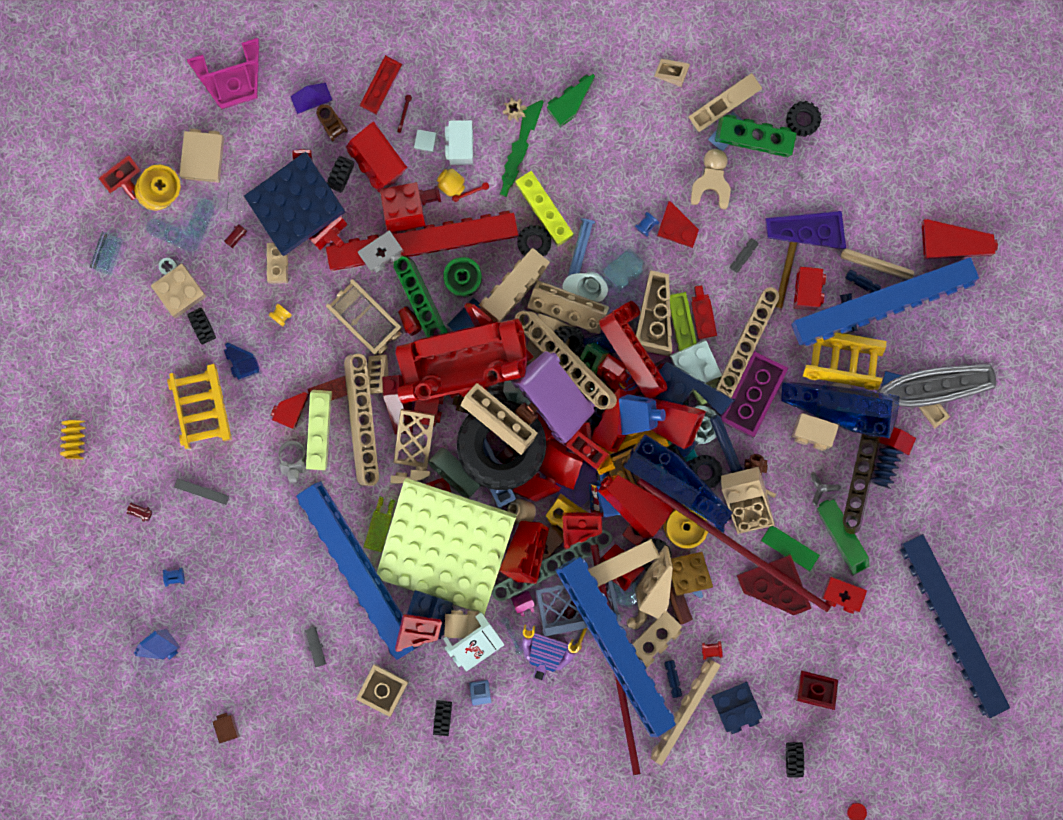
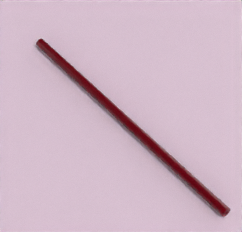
[637,477,831,612]
[590,544,641,775]

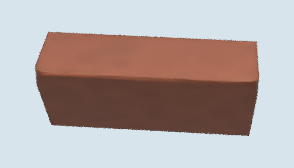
[669,586,693,625]

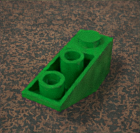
[547,74,595,128]

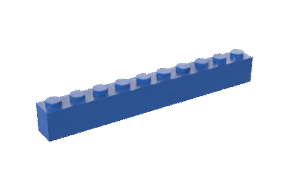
[791,257,979,347]
[296,481,421,660]
[555,557,676,737]

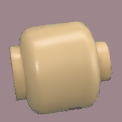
[507,499,536,524]

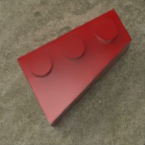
[499,521,549,584]

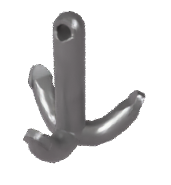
[810,472,841,506]

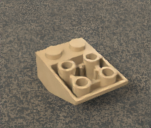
[721,467,775,534]

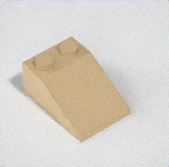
[635,546,673,619]

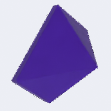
[290,83,333,114]

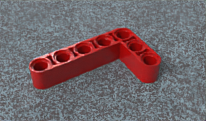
[599,301,667,399]

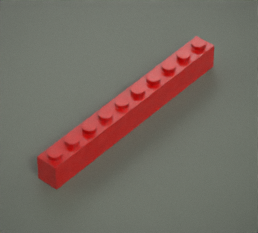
[326,211,518,271]

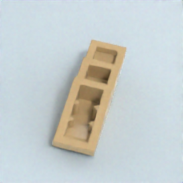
[588,539,660,587]

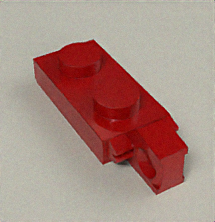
[691,285,717,340]

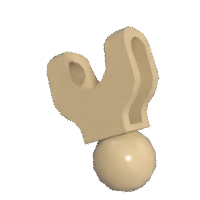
[690,148,731,210]

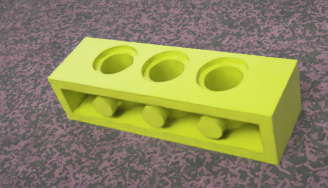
[515,171,574,247]

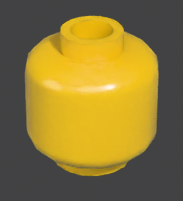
[436,168,465,197]

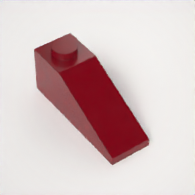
[382,375,413,435]

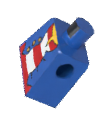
[589,472,621,518]

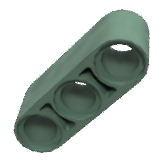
[428,447,481,499]

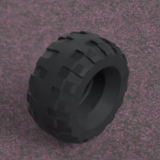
[457,400,546,490]

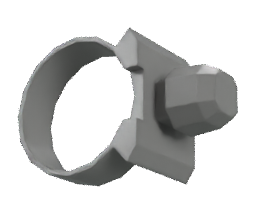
[278,441,306,483]

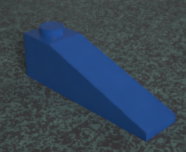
[133,629,180,660]

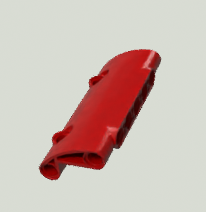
[396,319,527,403]

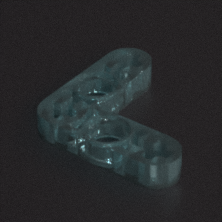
[146,199,215,252]

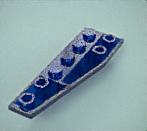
[781,382,900,438]
[622,434,733,529]

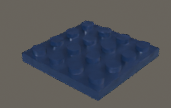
[244,151,346,256]

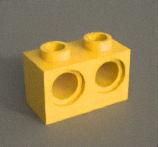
[545,493,588,529]

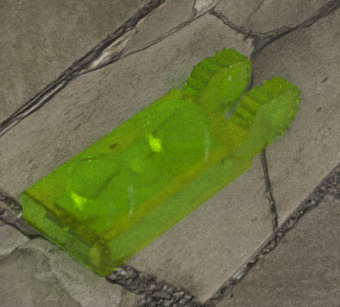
[363,496,395,553]

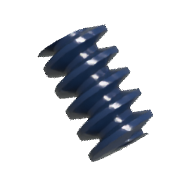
[871,447,904,489]

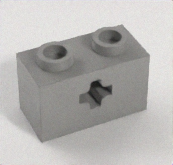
[358,230,404,273]

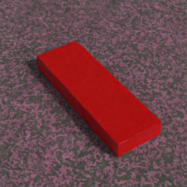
[359,55,402,115]

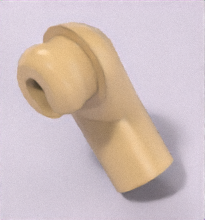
[627,609,648,629]

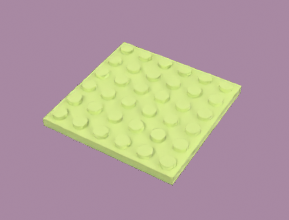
[377,478,517,615]

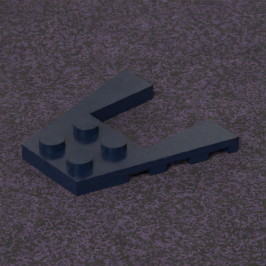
[654,362,735,457]

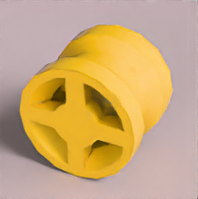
[268,303,292,327]

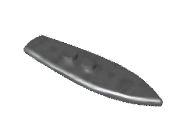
[872,364,996,407]

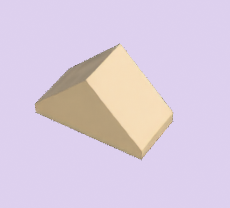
[654,59,690,87]

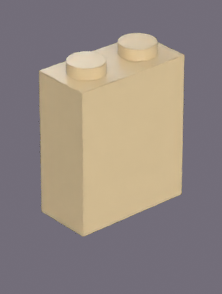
[179,129,224,183]

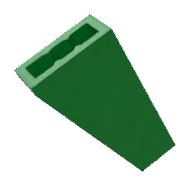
[817,499,870,576]

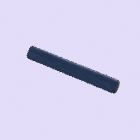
[710,415,743,473]

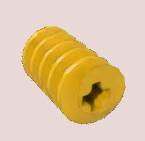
[59,420,86,460]

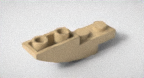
[688,73,763,132]

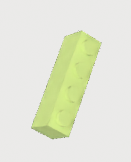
[306,390,332,470]

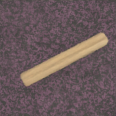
[841,248,914,280]

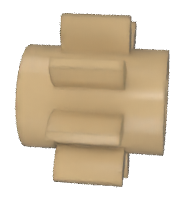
[503,98,527,122]

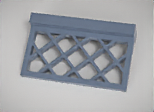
[536,580,621,636]

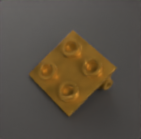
[671,552,713,596]

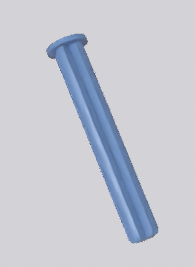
[568,218,595,276]

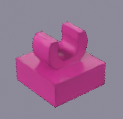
[511,591,535,617]

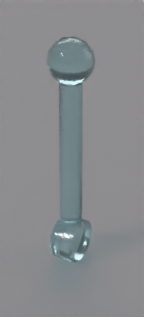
[502,618,523,655]

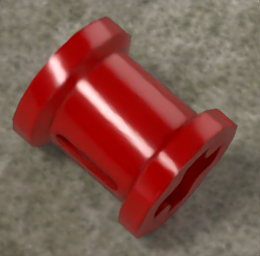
[701,641,723,660]

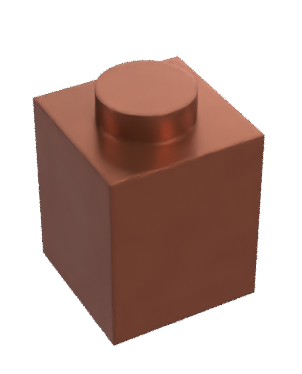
[212,713,240,744]

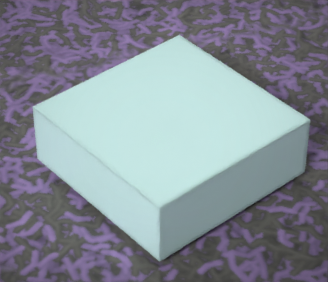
[414,129,436,152]

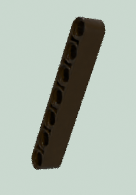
[843,404,885,534]

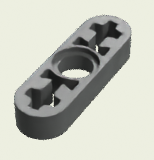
[174,478,229,505]

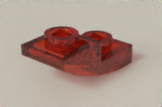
[307,376,347,401]

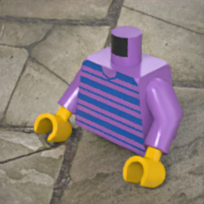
[522,625,581,681]

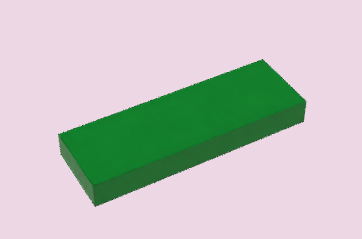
[761,526,820,572]

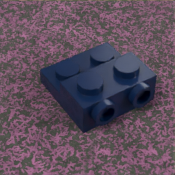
[406,590,454,639]
[711,681,762,734]

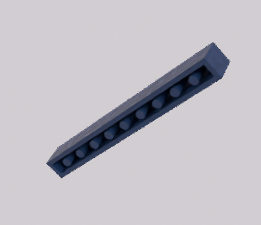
[900,534,1010,718]

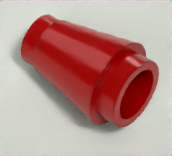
[398,307,423,336]

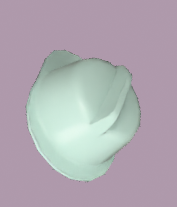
[563,272,608,302]

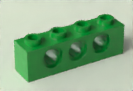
[715,115,797,158]

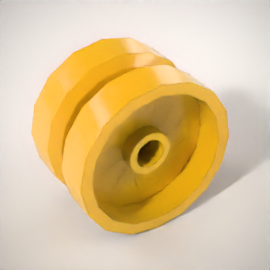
[135,164,181,211]
[663,504,708,548]

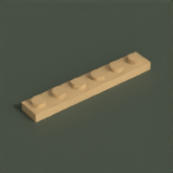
[651,659,721,766]

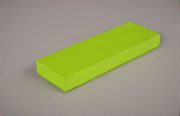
[670,292,697,351]

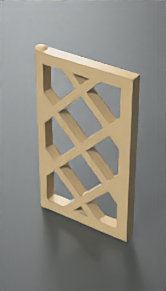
[393,409,435,467]

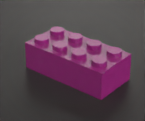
[721,351,789,438]

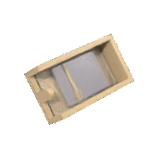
[326,279,402,356]

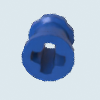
[634,212,659,237]
[163,567,185,587]

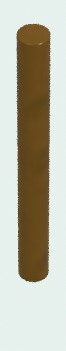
[775,242,797,309]

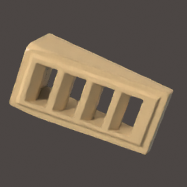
[368,355,388,394]

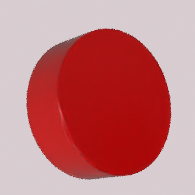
[847,803,867,820]

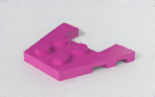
[187,38,259,110]

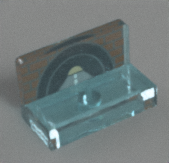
[89,231,123,276]

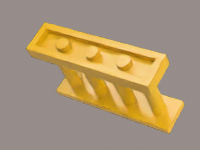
[803,332,887,390]
[167,364,232,449]

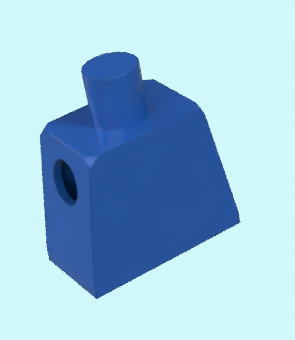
[619,395,666,435]

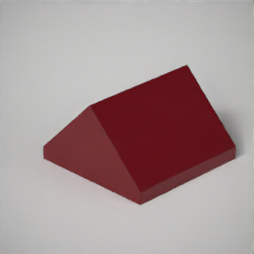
[794,670,838,710]

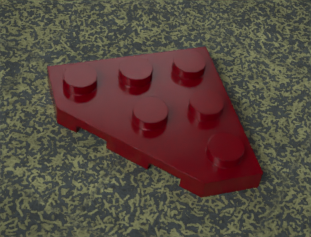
[737,554,812,616]

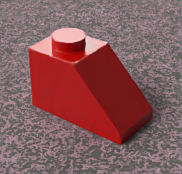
[270,392,309,430]

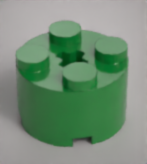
[443,257,482,298]

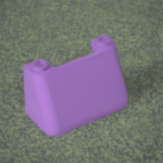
[510,351,595,444]

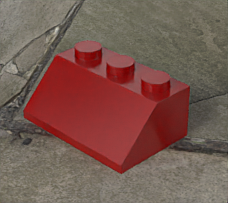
[346,121,408,193]

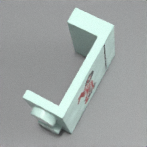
[443,612,504,671]

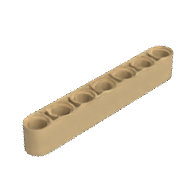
[715,287,779,397]
[515,311,617,409]
[344,353,379,486]

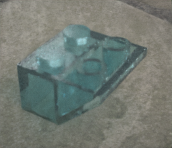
[600,248,645,292]

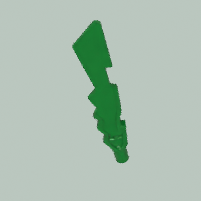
[499,100,544,197]

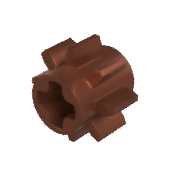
[514,402,538,425]
[744,454,768,476]

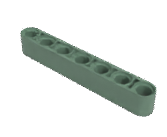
[492,530,612,601]

